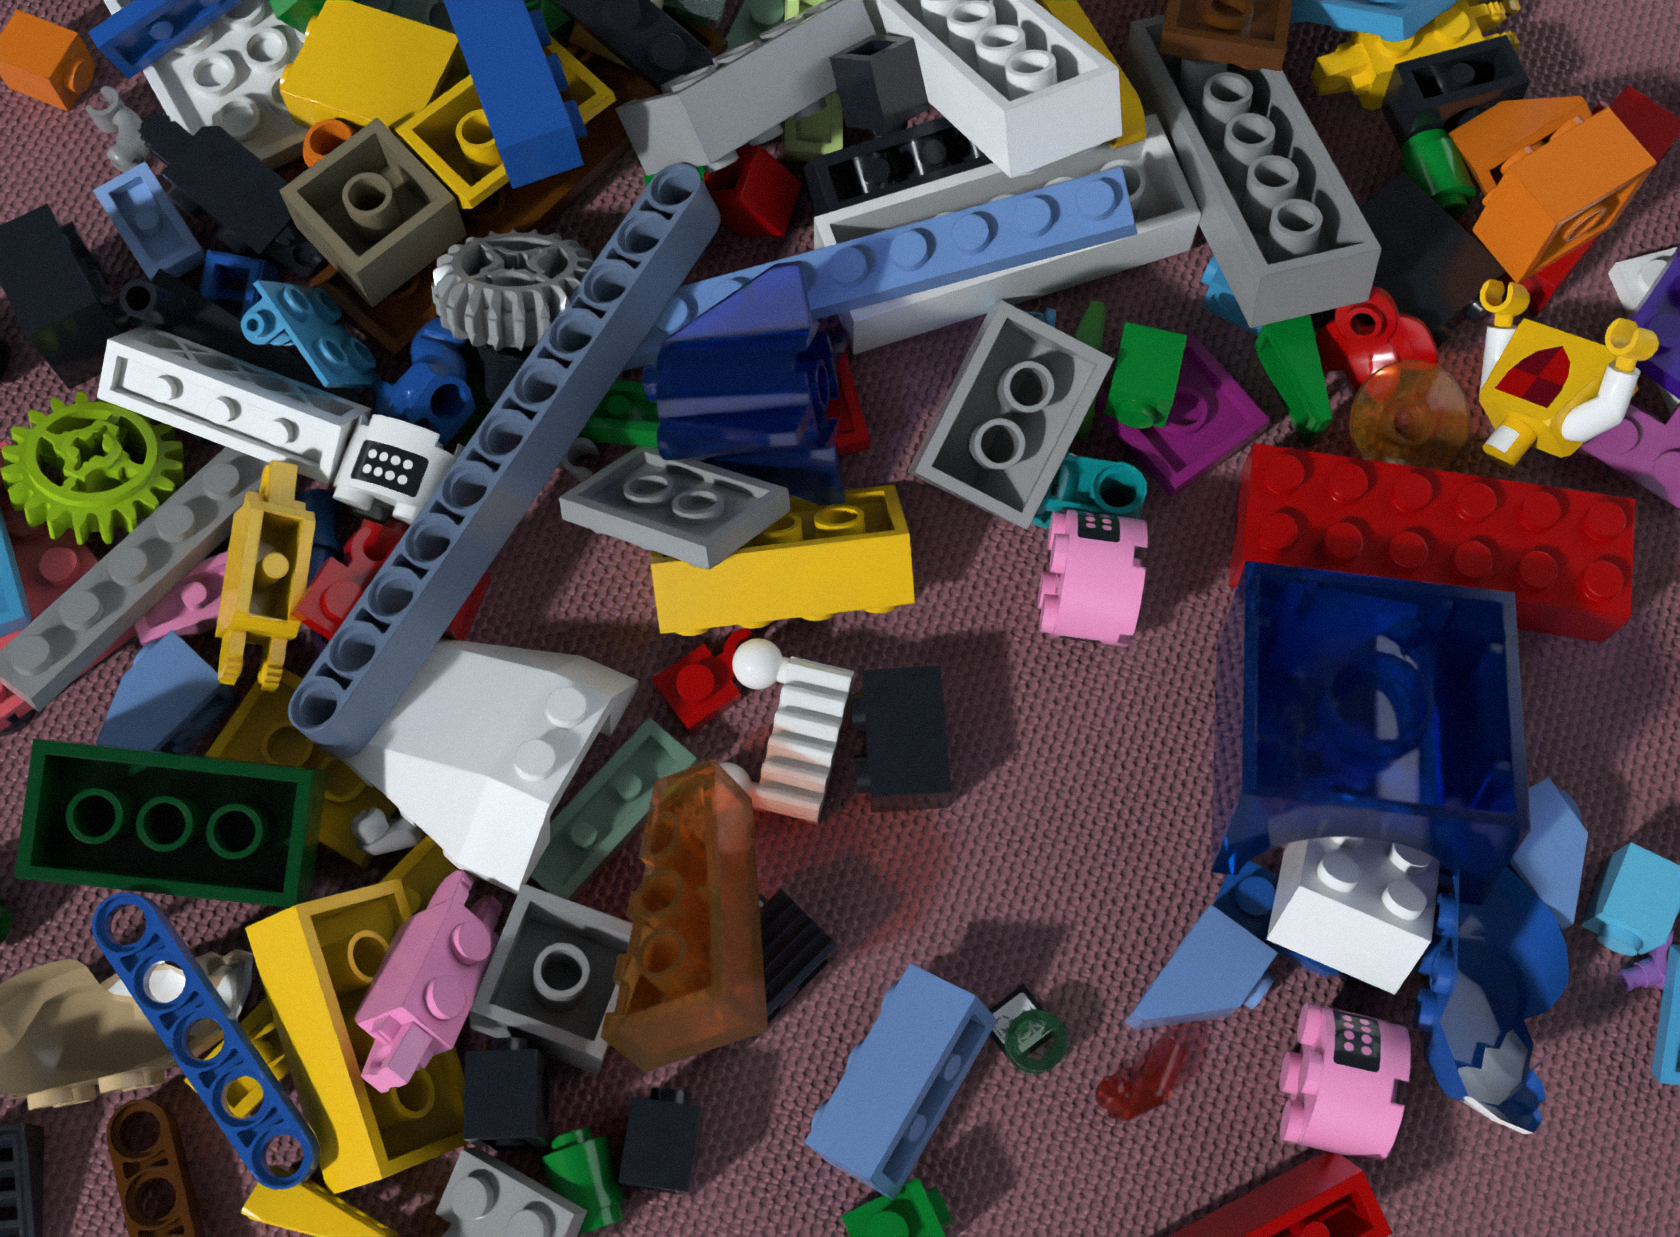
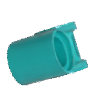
[1031,452,1147,529]

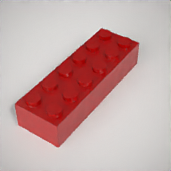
[1228,443,1636,642]

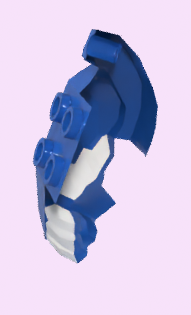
[1413,839,1569,1134]

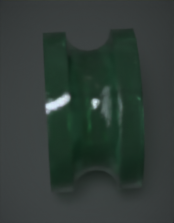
[1004,1009,1068,1075]

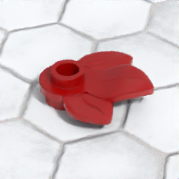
[1315,286,1438,402]

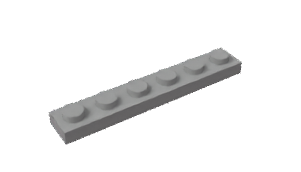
[0,447,270,712]

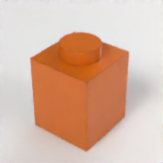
[0,9,97,112]

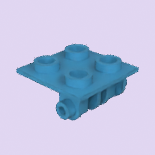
[241,280,381,388]

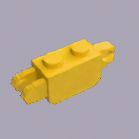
[1310,0,1521,111]
[215,460,316,693]

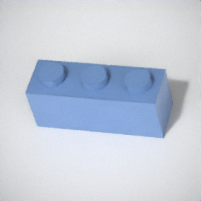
[804,963,998,1201]

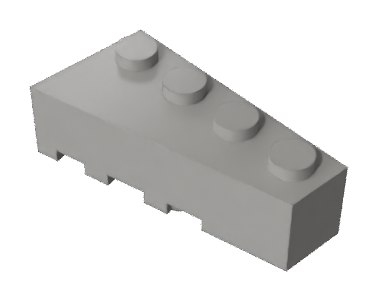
[615,0,876,176]

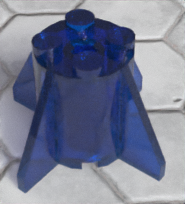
[643,261,848,505]

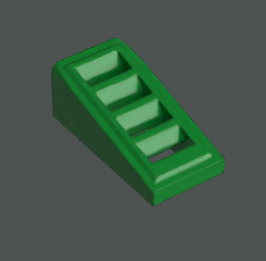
[1253,314,1332,448]

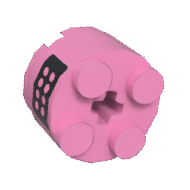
[1037,510,1148,647]
[1279,1002,1411,1161]

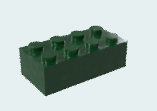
[14,739,328,908]

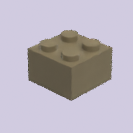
[279,118,467,308]

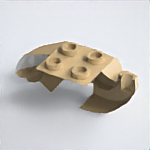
[0,949,253,1110]

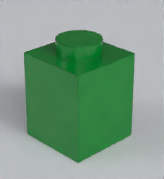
[1103,322,1187,429]

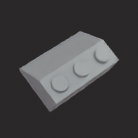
[907,300,1114,530]

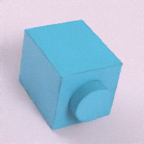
[1580,842,1680,956]

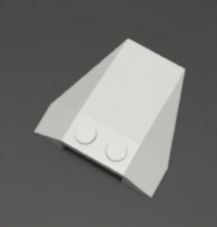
[340,638,639,895]

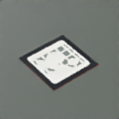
[989,984,1060,1066]

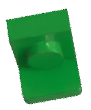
[841,1177,954,1237]

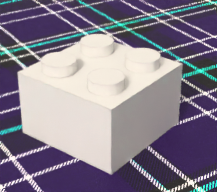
[1266,798,1441,995]

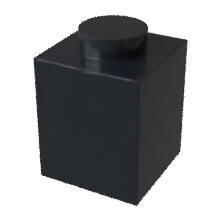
[829,35,929,136]
[618,1088,705,1197]

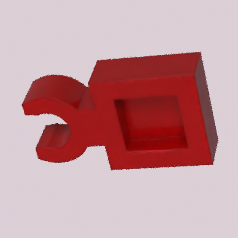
[290,526,395,640]
[652,628,752,736]

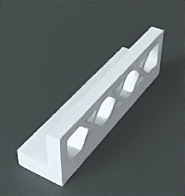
[97,325,372,485]

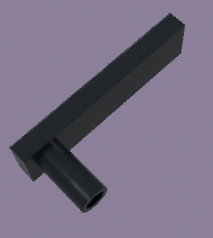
[119,268,368,406]

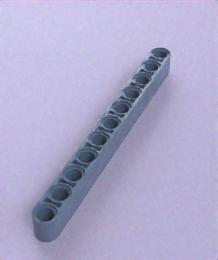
[288,163,721,759]

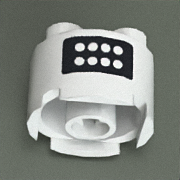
[333,414,465,526]

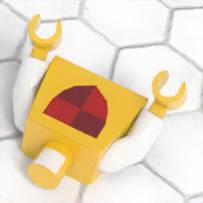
[1479,279,1659,469]

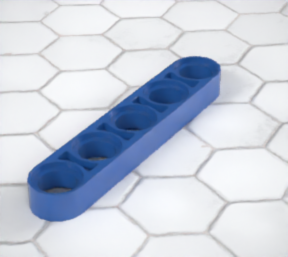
[92,893,320,1190]

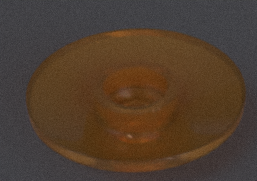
[1350,360,1470,471]

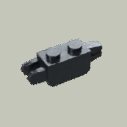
[138,111,326,280]

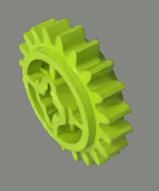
[0,391,185,545]

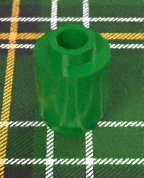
[1400,129,1476,219]
[541,1126,626,1236]

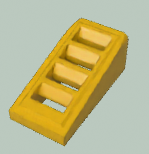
[241,1164,400,1237]

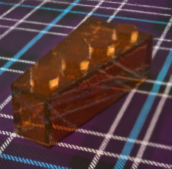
[600,759,768,1072]

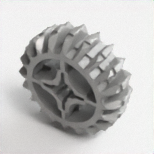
[431,229,594,352]

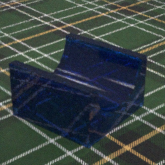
[1211,561,1531,906]

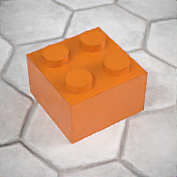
[1472,107,1657,284]

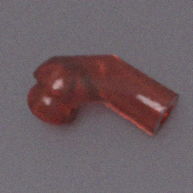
[1095,1038,1188,1121]

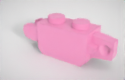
[354,870,503,1093]

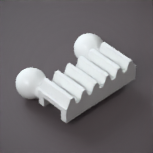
[700,638,855,825]

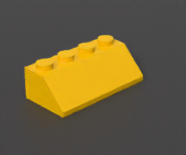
[650,484,915,636]
[245,878,469,1196]

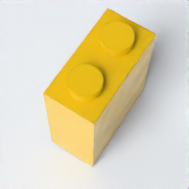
[279,0,470,139]

